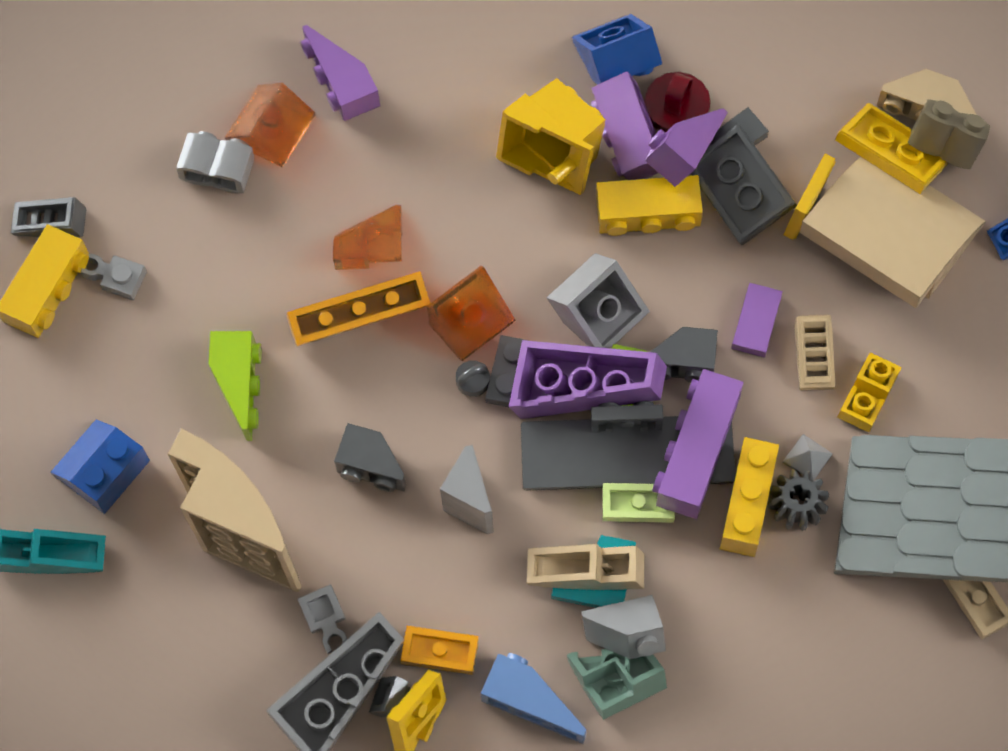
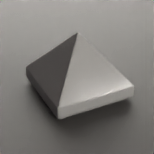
[783,434,833,482]

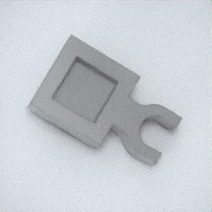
[81,253,147,300]
[298,584,347,654]

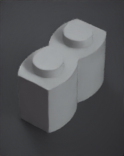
[176,131,255,193]

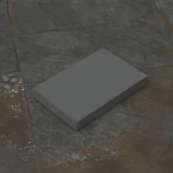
[691,124,797,245]

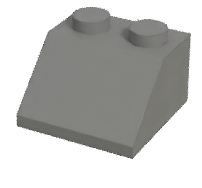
[547,253,650,348]

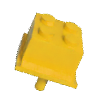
[496,78,606,195]

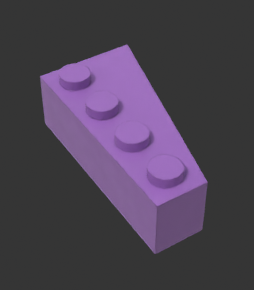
[509,340,667,419]

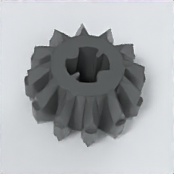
[768,469,829,531]

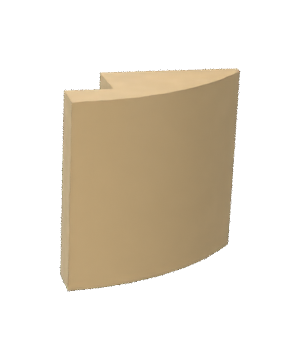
[800,157,986,308]
[168,428,301,592]

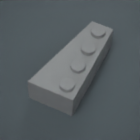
[267,612,404,751]

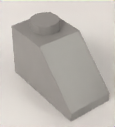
[581,595,666,659]

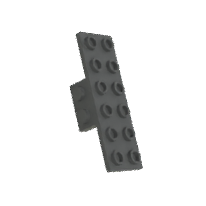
[521,401,736,491]

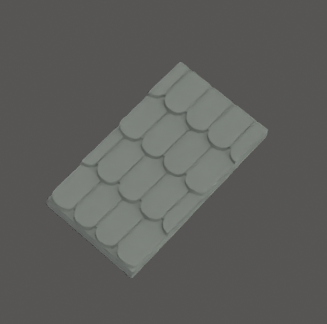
[834,435,1008,583]

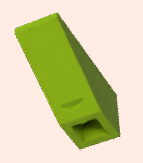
[208,331,262,441]

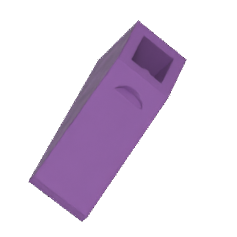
[300,25,380,121]

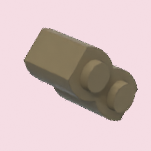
[908,99,990,169]

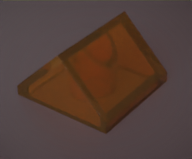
[225,83,316,167]
[427,266,516,361]

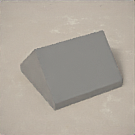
[440,445,494,534]

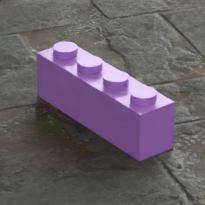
[652,369,743,520]

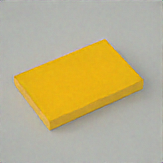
[835,103,948,194]

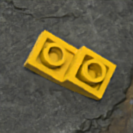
[837,352,902,433]

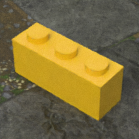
[596,175,703,236]
[0,224,89,338]
[720,437,779,557]

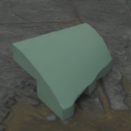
[567,649,667,720]

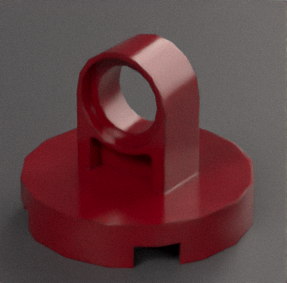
[644,72,711,132]

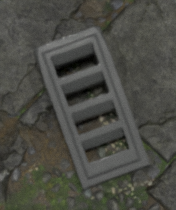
[11,197,86,237]

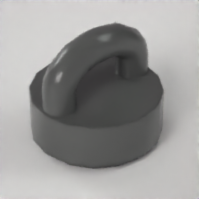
[455,361,490,397]

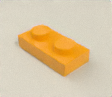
[400,626,479,675]

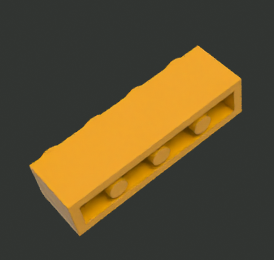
[286,271,431,347]

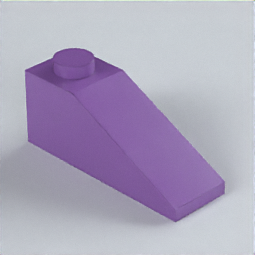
[644,108,728,187]

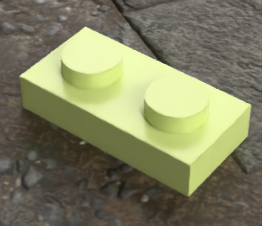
[602,483,675,523]

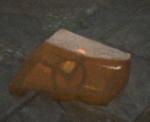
[333,205,402,270]

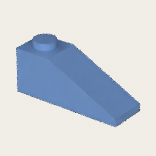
[481,653,586,744]

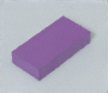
[731,282,783,358]

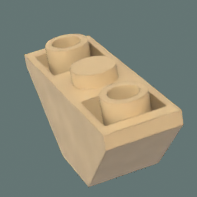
[877,69,977,121]

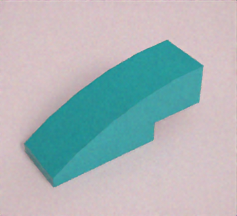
[0,529,106,574]

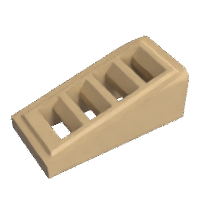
[794,315,835,390]

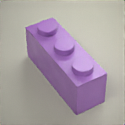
[591,71,658,180]

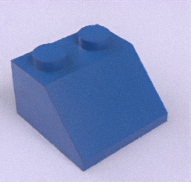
[572,14,663,84]
[50,419,150,514]

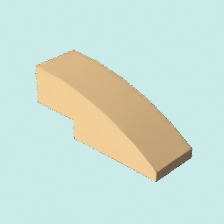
[527,544,645,590]

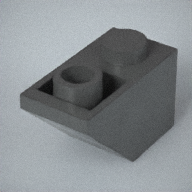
[650,327,718,383]
[334,423,406,492]

